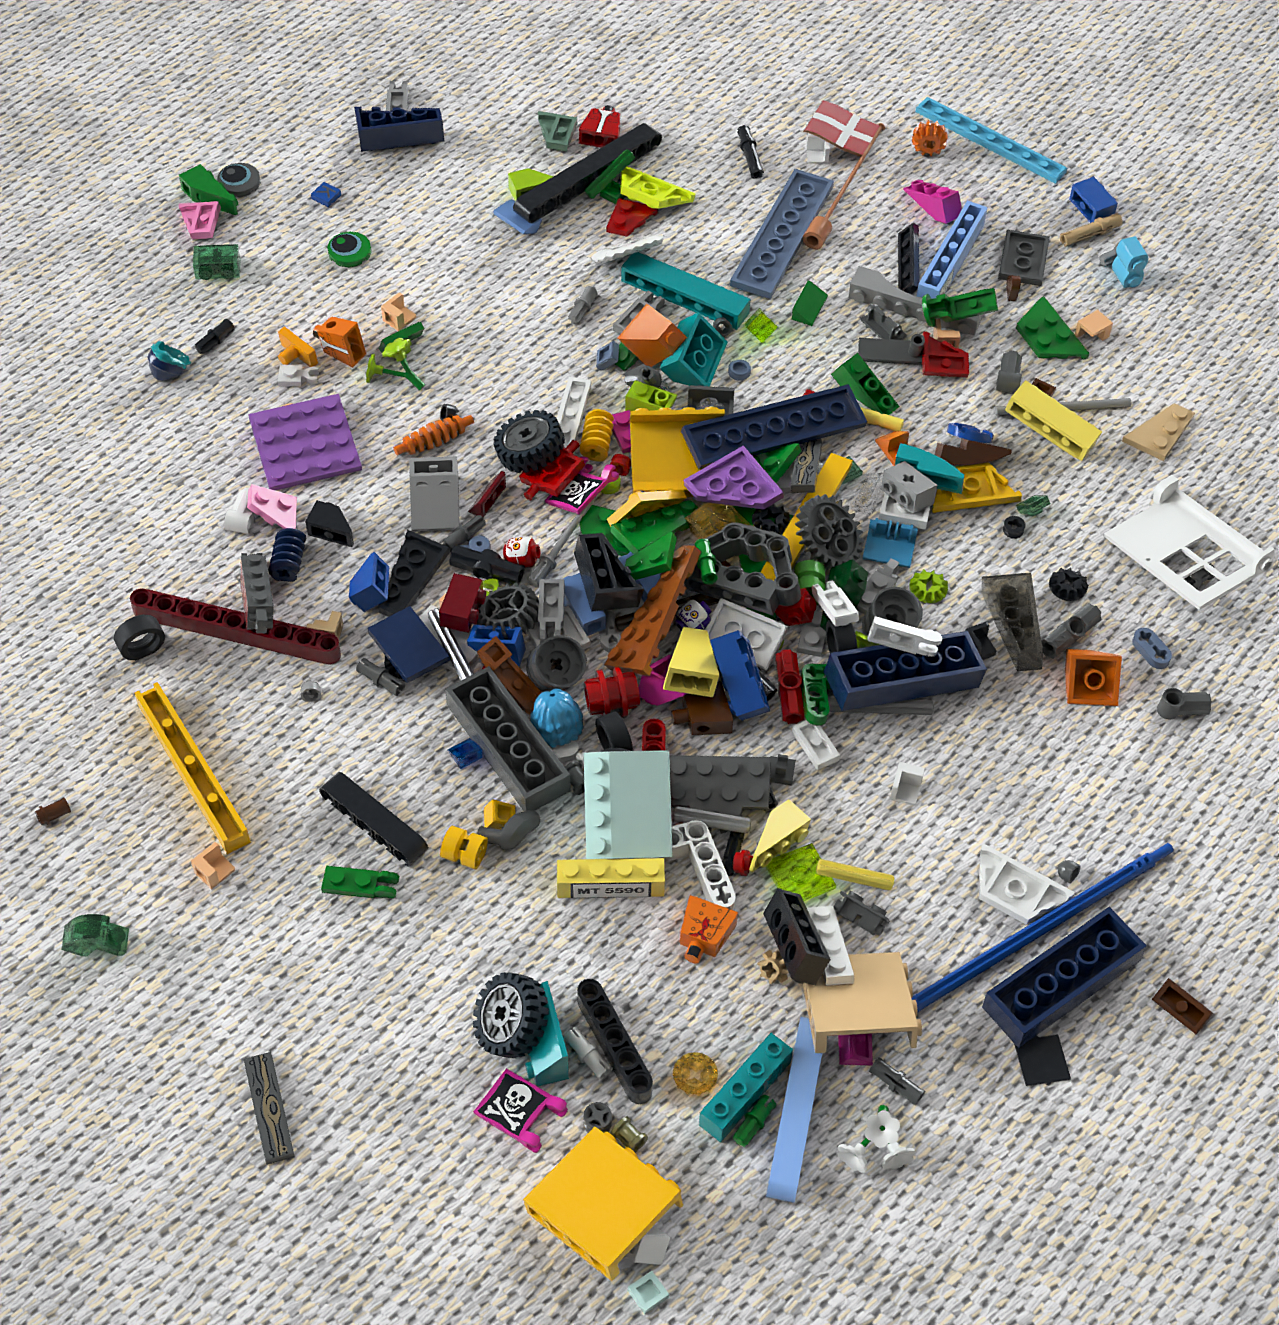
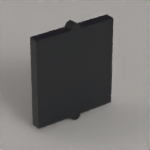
[1014,1034,1071,1086]

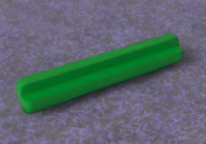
[584,149,635,199]

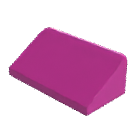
[838,1033,873,1066]

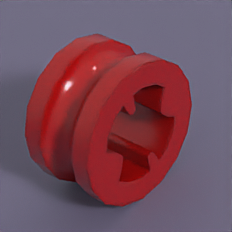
[610,454,631,476]

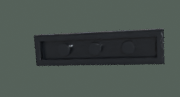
[898,222,920,294]

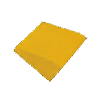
[484,799,516,829]

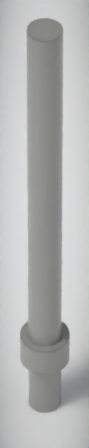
[995,398,1131,415]

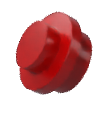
[733,850,753,876]

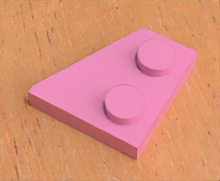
[179,201,221,239]
[247,484,297,529]

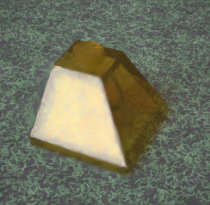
[685,503,751,540]

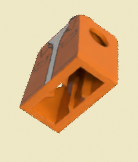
[313,317,366,368]

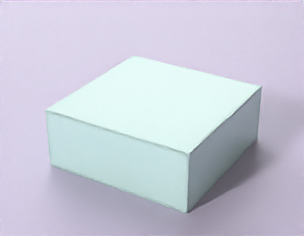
[628,1271,669,1314]

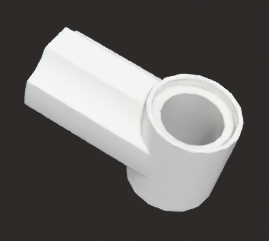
[224,488,255,534]

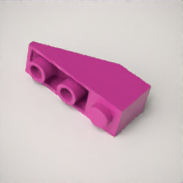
[903,180,962,224]

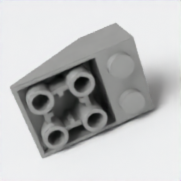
[409,456,460,532]

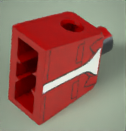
[579,105,620,148]

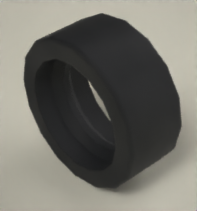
[113,614,165,661]
[826,620,858,653]
[595,711,633,751]

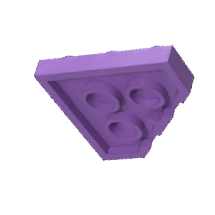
[684,446,784,509]

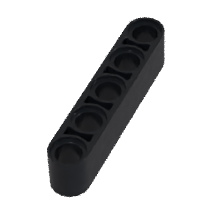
[319,772,429,867]
[577,979,653,1104]

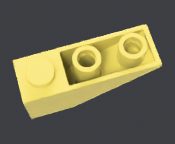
[749,799,811,872]

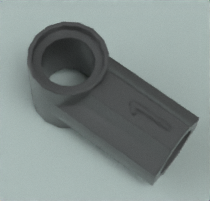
[995,350,1022,393]
[1157,688,1212,720]

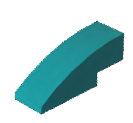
[895,443,964,494]

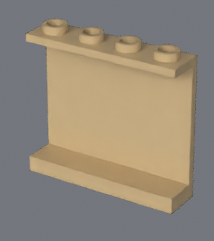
[802,952,922,1053]

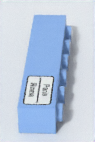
[917,200,988,299]

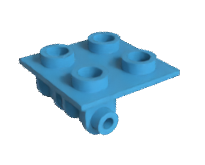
[862,518,918,568]

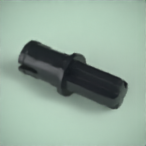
[195,319,235,354]

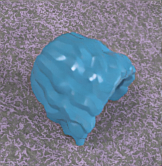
[530,689,584,748]

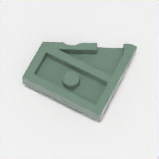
[538,111,577,152]

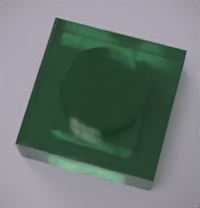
[1016,495,1051,516]

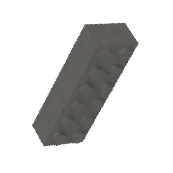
[445,666,571,811]

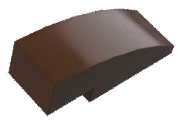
[934,438,1012,465]

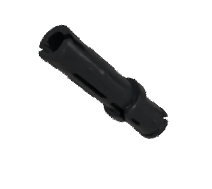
[737,125,764,179]

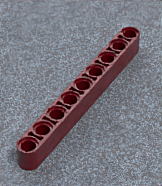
[130,588,341,665]

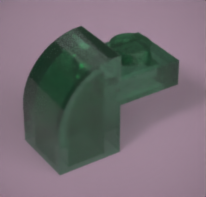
[61,914,129,956]

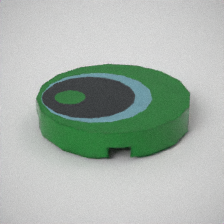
[327,231,372,268]

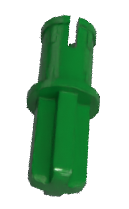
[733,1095,777,1147]

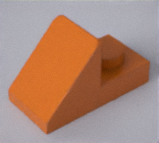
[875,431,909,466]

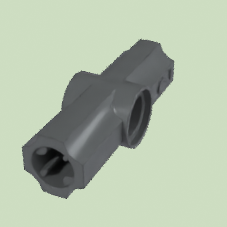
[1040,603,1102,659]

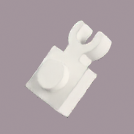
[278,364,319,386]

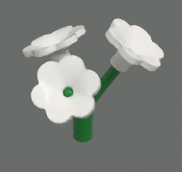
[837,1105,916,1173]

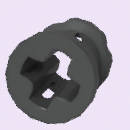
[1184,559,1215,589]
[565,761,585,795]

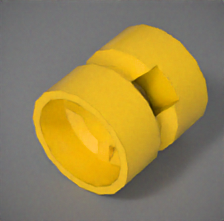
[440,825,488,870]

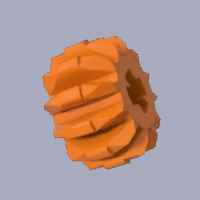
[912,119,948,156]

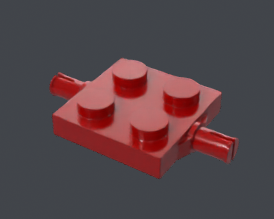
[519,439,585,501]

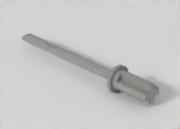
[527,497,596,588]

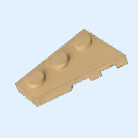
[1122,403,1195,461]

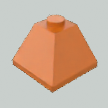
[617,304,687,367]
[1065,649,1122,706]

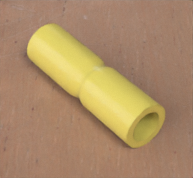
[860,407,904,431]

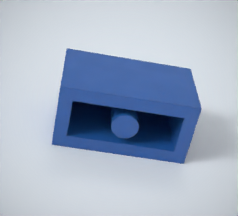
[1069,177,1118,223]

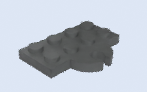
[669,755,771,834]

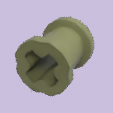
[610,1116,648,1153]

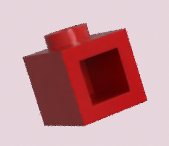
[775,588,817,626]

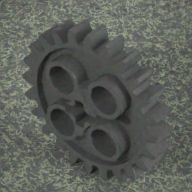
[795,494,864,570]

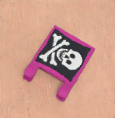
[544,456,619,514]
[473,1068,568,1153]

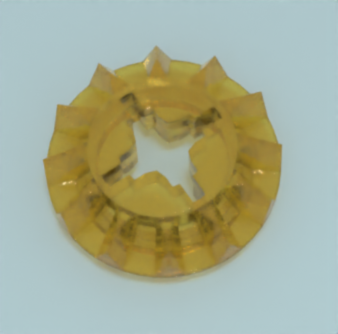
[673,1052,718,1096]

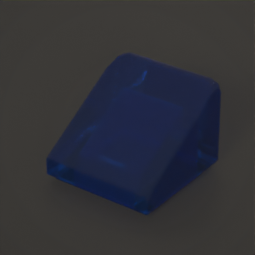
[447,738,483,769]

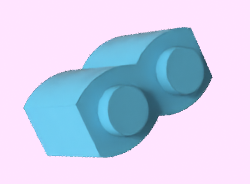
[1112,236,1148,288]

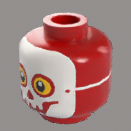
[503,536,541,568]

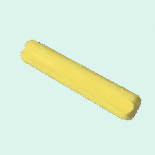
[816,859,894,890]

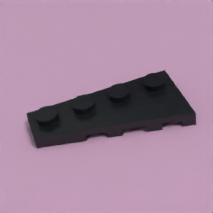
[378,529,450,617]

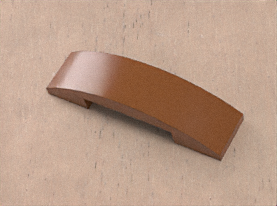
[477,636,542,715]

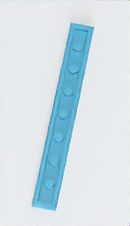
[915,97,1068,184]

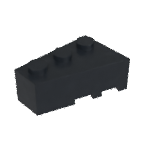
[574,533,644,612]

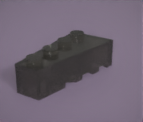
[982,573,1043,671]

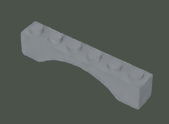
[848,266,983,336]

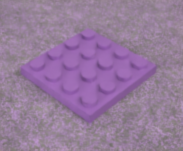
[248,393,362,491]

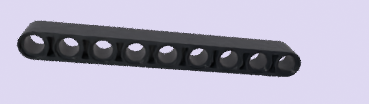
[513,123,662,223]

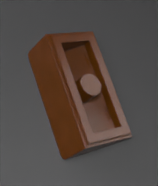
[1152,978,1215,1035]

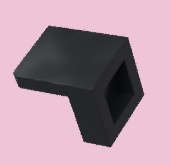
[965,621,997,660]

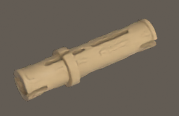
[1060,213,1123,247]

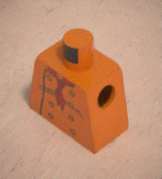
[680,895,738,964]

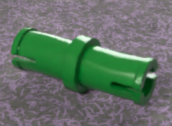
[695,538,718,584]

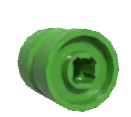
[794,560,825,605]

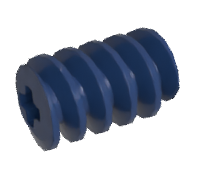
[268,528,307,582]

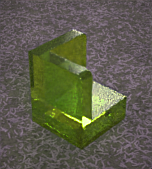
[744,308,778,343]

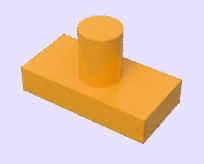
[278,326,318,367]

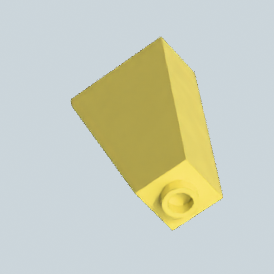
[663,627,719,697]

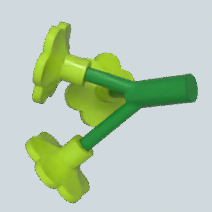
[366,338,426,391]

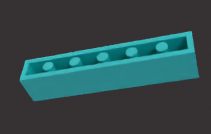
[621,252,751,330]

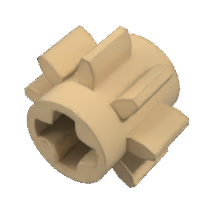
[757,949,789,984]

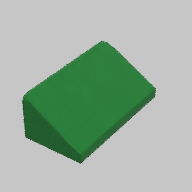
[791,280,828,326]

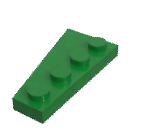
[611,500,704,554]

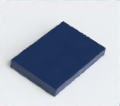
[368,606,450,683]

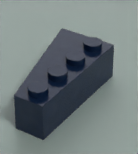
[354,107,445,152]

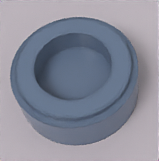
[728,359,751,381]

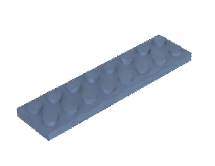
[730,169,834,299]

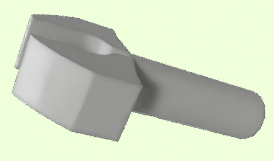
[600,611,621,653]

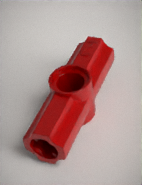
[775,649,804,724]

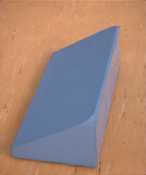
[493,200,542,234]

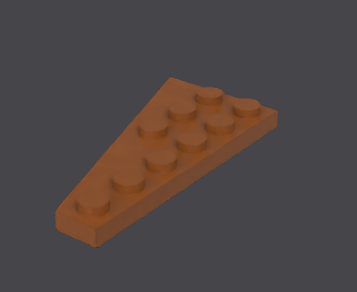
[604,545,701,676]

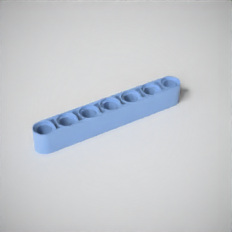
[766,1016,822,1203]

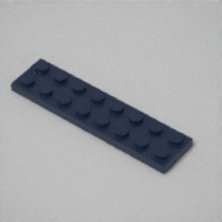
[681,384,867,470]

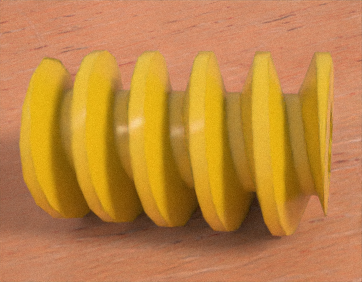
[579,409,614,462]

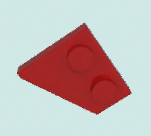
[922,331,969,378]

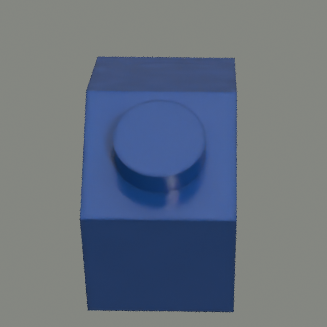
[349,552,390,612]
[467,625,526,666]

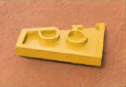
[607,489,687,527]

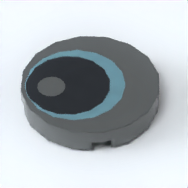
[217,162,261,197]

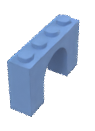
[563,552,661,636]

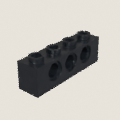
[763,888,831,986]

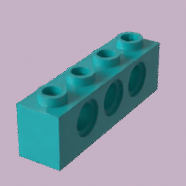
[699,1033,793,1143]

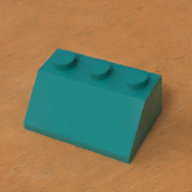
[660,312,728,386]
[525,981,569,1087]

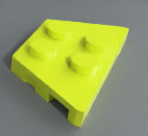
[620,166,696,209]

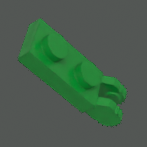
[321,865,400,899]

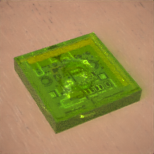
[766,843,836,901]

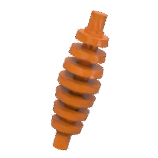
[393,415,474,456]

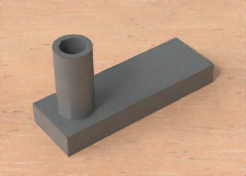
[858,334,925,365]

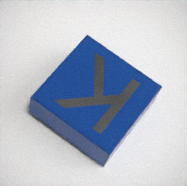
[311,182,341,207]

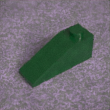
[820,559,868,631]

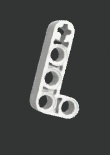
[664,820,736,911]

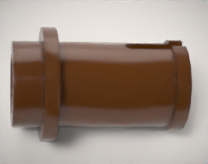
[35,798,71,825]

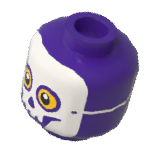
[674,600,712,631]

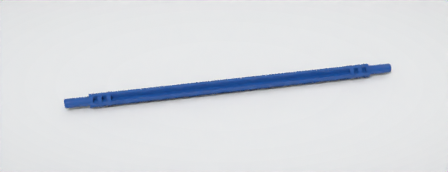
[876,843,1174,1034]

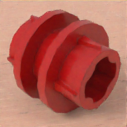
[584,667,640,717]

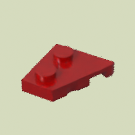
[606,198,658,237]

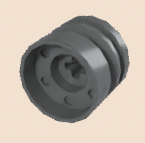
[862,587,923,636]
[526,635,587,692]

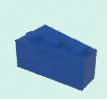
[710,630,770,721]

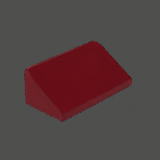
[468,471,506,518]

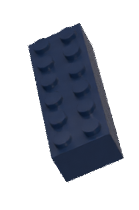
[824,631,987,711]
[982,906,1147,1048]

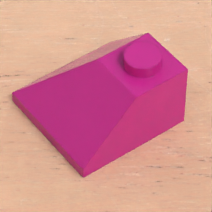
[638,654,688,706]

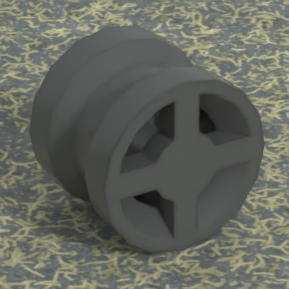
[583,1102,612,1133]

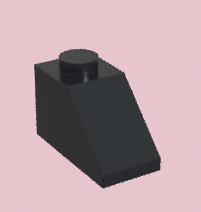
[305,500,354,547]

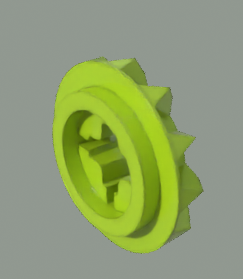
[909,569,948,603]

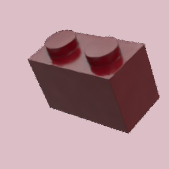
[439,573,486,633]

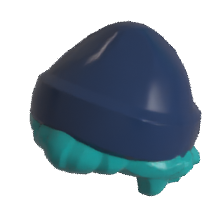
[147,341,191,381]

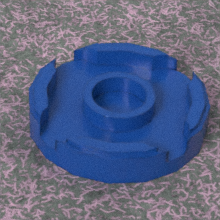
[947,423,994,443]

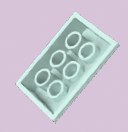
[584,750,672,859]

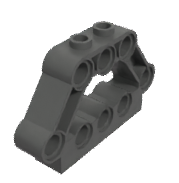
[684,523,801,615]

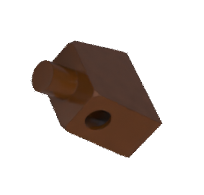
[671,681,733,735]

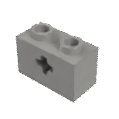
[881,461,937,514]

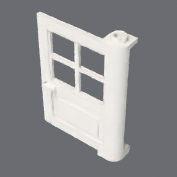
[1104,475,1275,610]

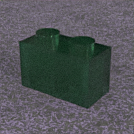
[193,244,241,280]

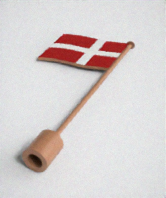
[803,100,885,250]

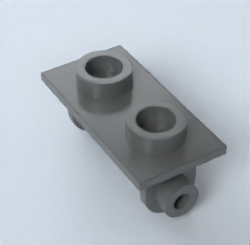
[861,304,907,340]
[834,891,890,936]

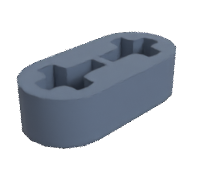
[1132,628,1172,669]

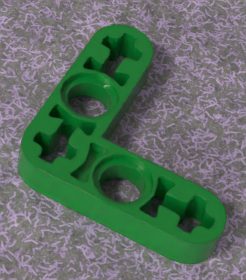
[800,663,832,726]

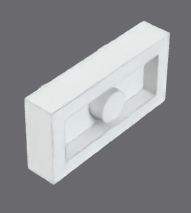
[792,720,840,770]

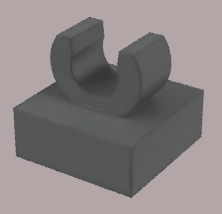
[770,754,796,786]

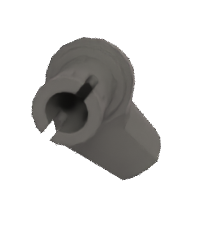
[625,365,662,388]
[477,809,540,850]

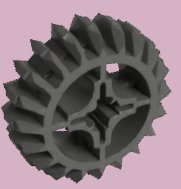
[476,582,539,640]

